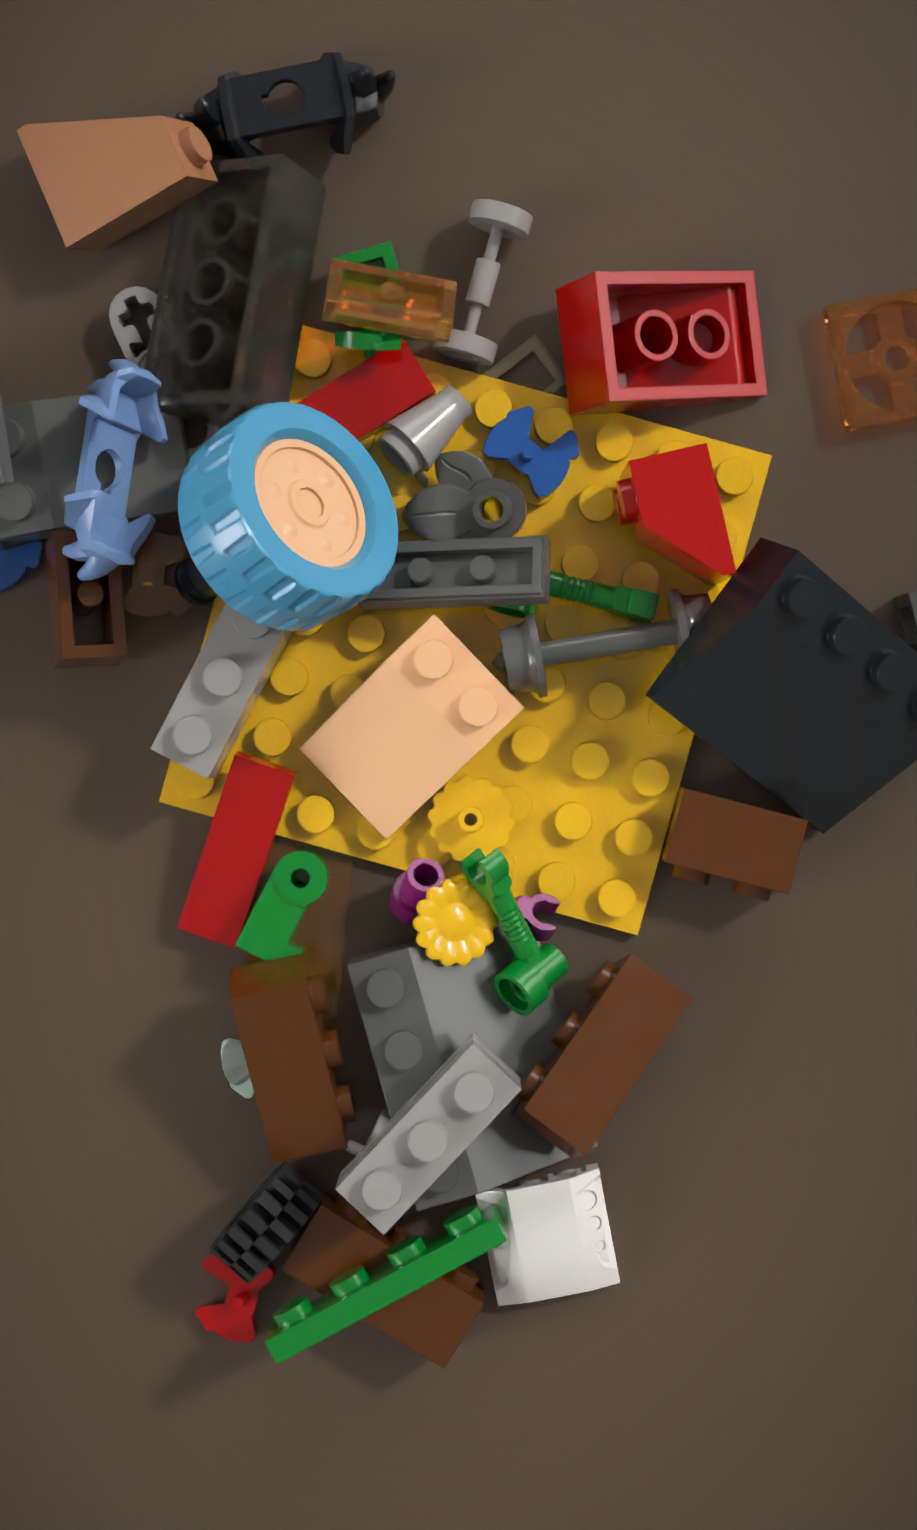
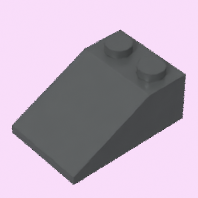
[0,384,190,544]

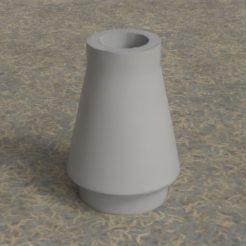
[378,385,472,477]

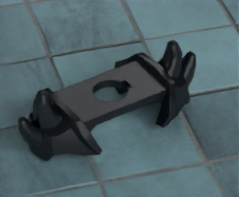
[176,52,396,175]

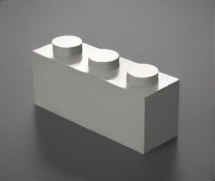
[150,603,293,779]
[335,1033,522,1235]

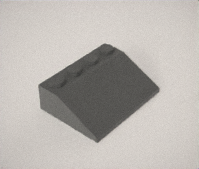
[347,922,598,1211]

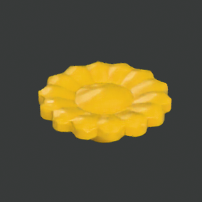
[428,776,515,861]
[413,879,498,967]

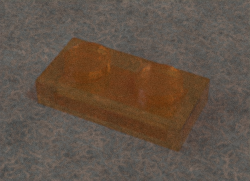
[322,258,457,343]

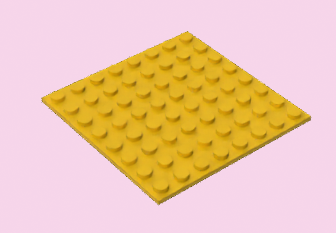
[159,322,772,936]

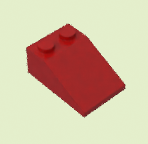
[555,270,768,415]

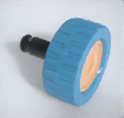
[174,402,399,631]

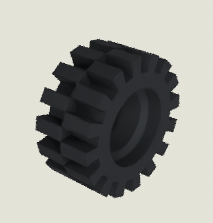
[209,1162,323,1284]

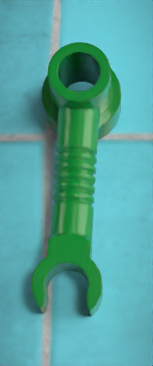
[485,570,660,624]
[461,847,569,1016]

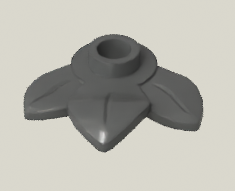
[402,451,527,540]

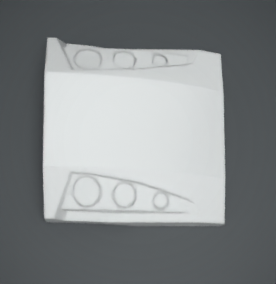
[475,1163,620,1306]

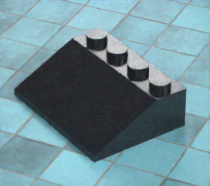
[645,537,917,834]

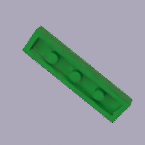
[264,1204,507,1365]

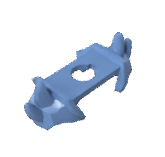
[62,359,168,581]

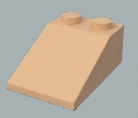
[299,614,524,839]

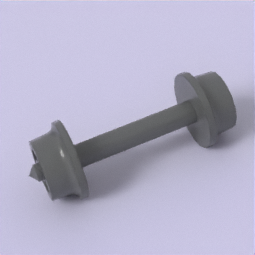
[492,588,712,698]

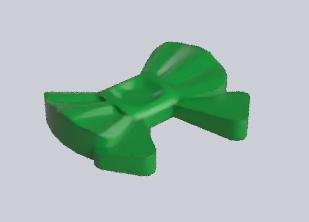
[335,314,425,358]

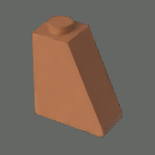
[16,115,218,251]

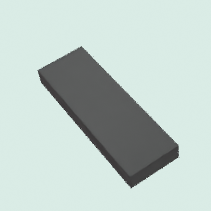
[358,535,551,610]

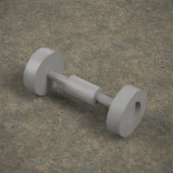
[432,199,533,366]

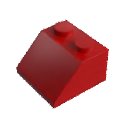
[612,443,737,586]

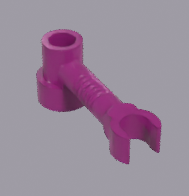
[389,858,561,941]

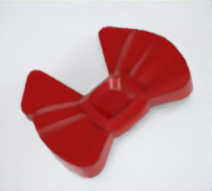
[195,1254,276,1343]

